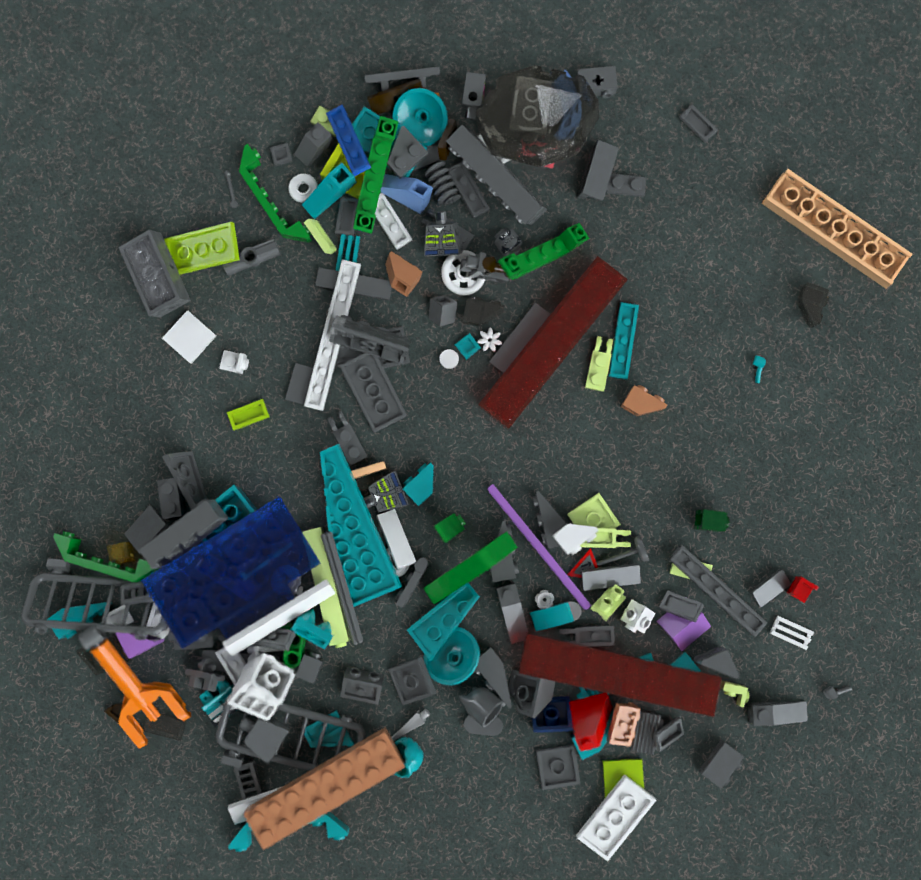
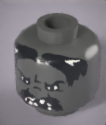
[494,228,522,256]

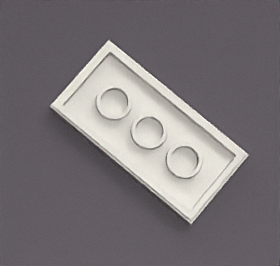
[576,774,656,861]

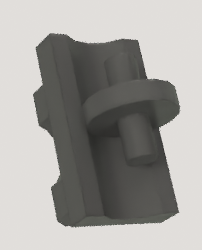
[185,657,225,692]

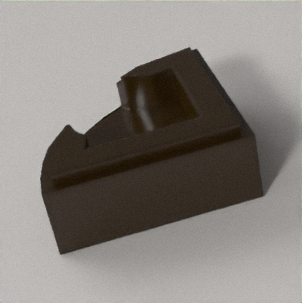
[104,703,122,723]

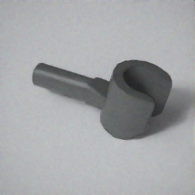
[823,686,852,699]

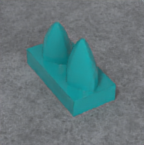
[291,609,334,650]

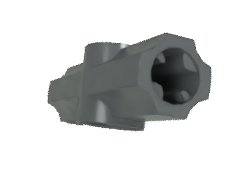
[222,239,281,276]

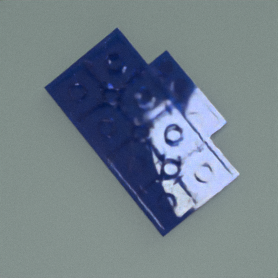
[141,496,322,649]

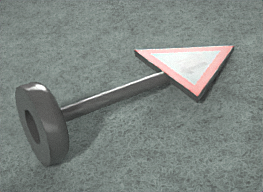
[567,535,650,578]

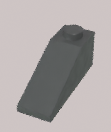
[496,583,530,644]
[748,701,808,726]

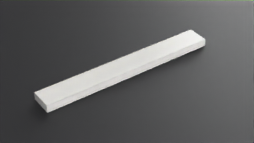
[304,259,361,411]

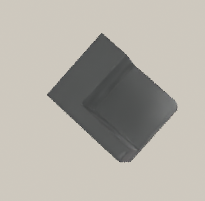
[429,295,457,327]

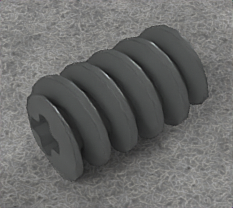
[425,162,461,205]

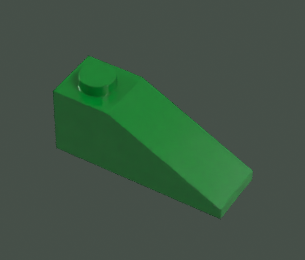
[434,514,466,543]

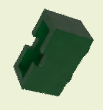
[694,509,729,532]

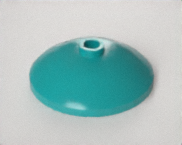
[393,88,448,146]
[424,627,480,685]

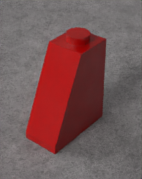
[569,692,612,752]

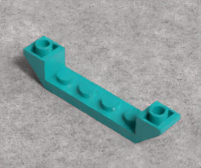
[229,811,349,852]

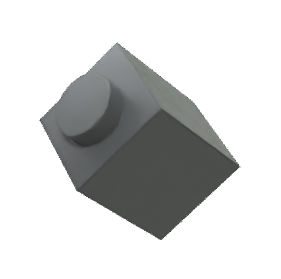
[295,651,324,684]

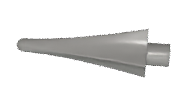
[391,709,430,741]

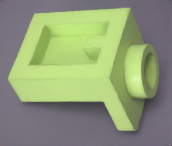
[720,680,749,707]

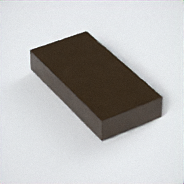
[438,118,457,161]

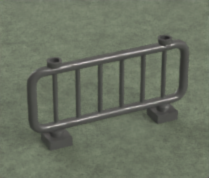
[21,559,173,640]
[216,693,366,771]

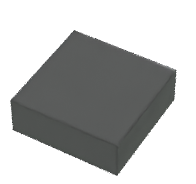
[270,143,293,167]

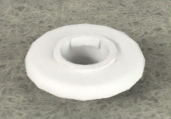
[288,174,318,203]

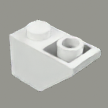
[552,524,598,555]

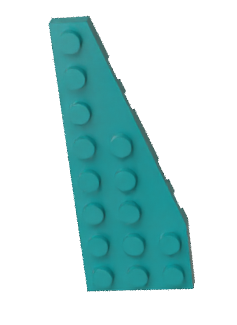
[320,444,402,607]

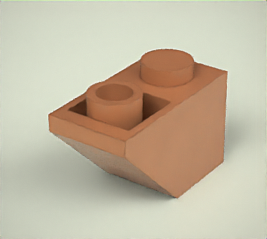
[385,251,422,297]
[620,385,667,416]

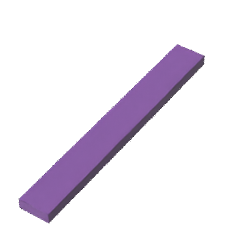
[487,484,592,610]

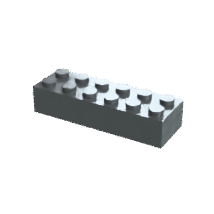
[446,124,547,225]

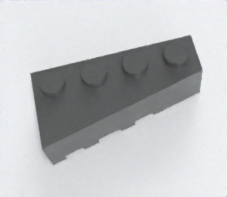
[139,499,228,569]

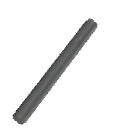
[321,532,363,645]

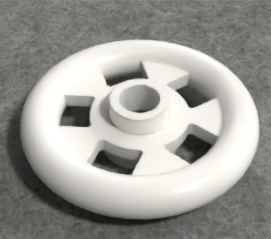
[441,250,485,295]

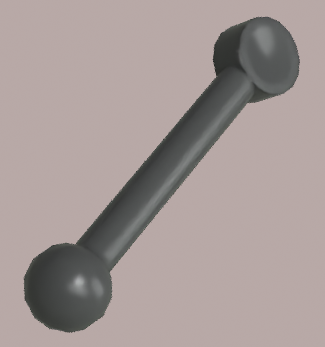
[224,170,238,208]

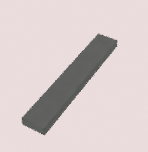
[668,545,768,637]

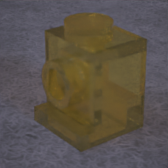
[107,542,135,564]

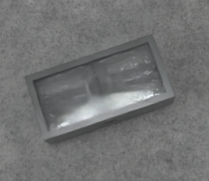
[119,229,191,318]

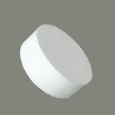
[440,349,459,369]

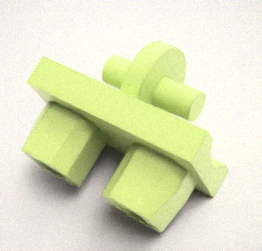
[591,585,626,621]

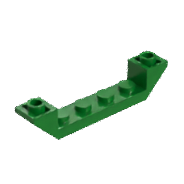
[353,116,399,234]
[239,144,312,243]
[498,223,590,280]
[53,531,165,582]

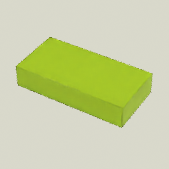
[227,399,270,431]

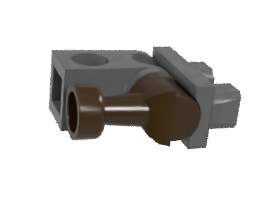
[460,252,509,283]

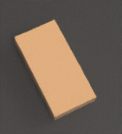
[351,461,387,479]

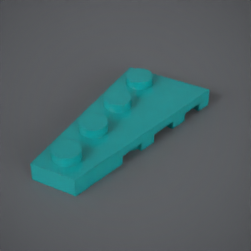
[407,583,480,661]

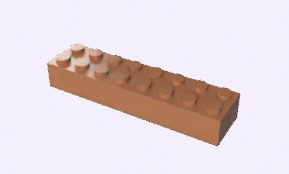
[243,727,405,850]

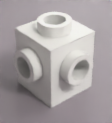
[620,600,656,633]

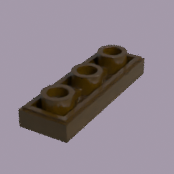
[367,78,424,115]

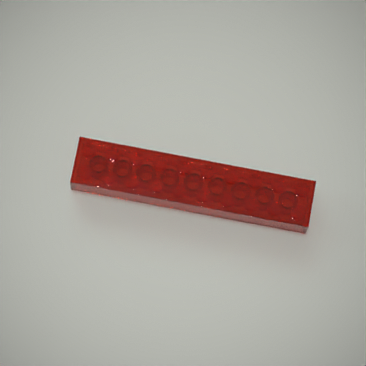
[478,256,628,430]
[518,632,722,717]

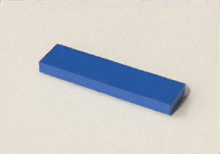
[326,104,371,176]

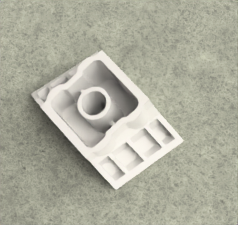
[227,650,295,721]

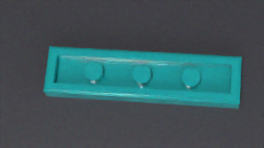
[608,302,639,380]

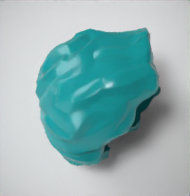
[394,737,423,778]

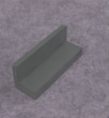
[577,140,619,201]

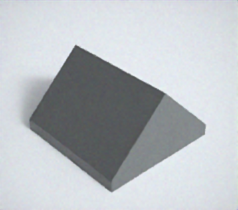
[693,646,739,679]

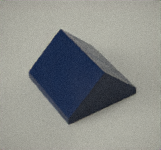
[531,696,573,733]

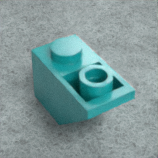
[403,463,434,506]

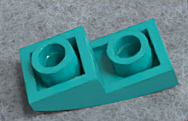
[530,602,574,631]

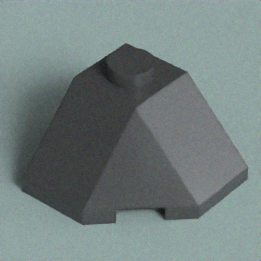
[508,670,556,718]

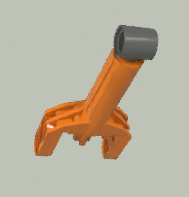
[78,623,191,749]

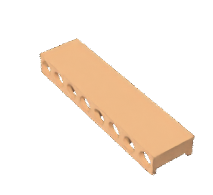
[762,169,913,289]

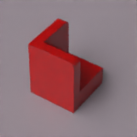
[786,576,819,603]

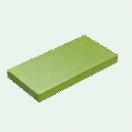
[164,222,240,275]

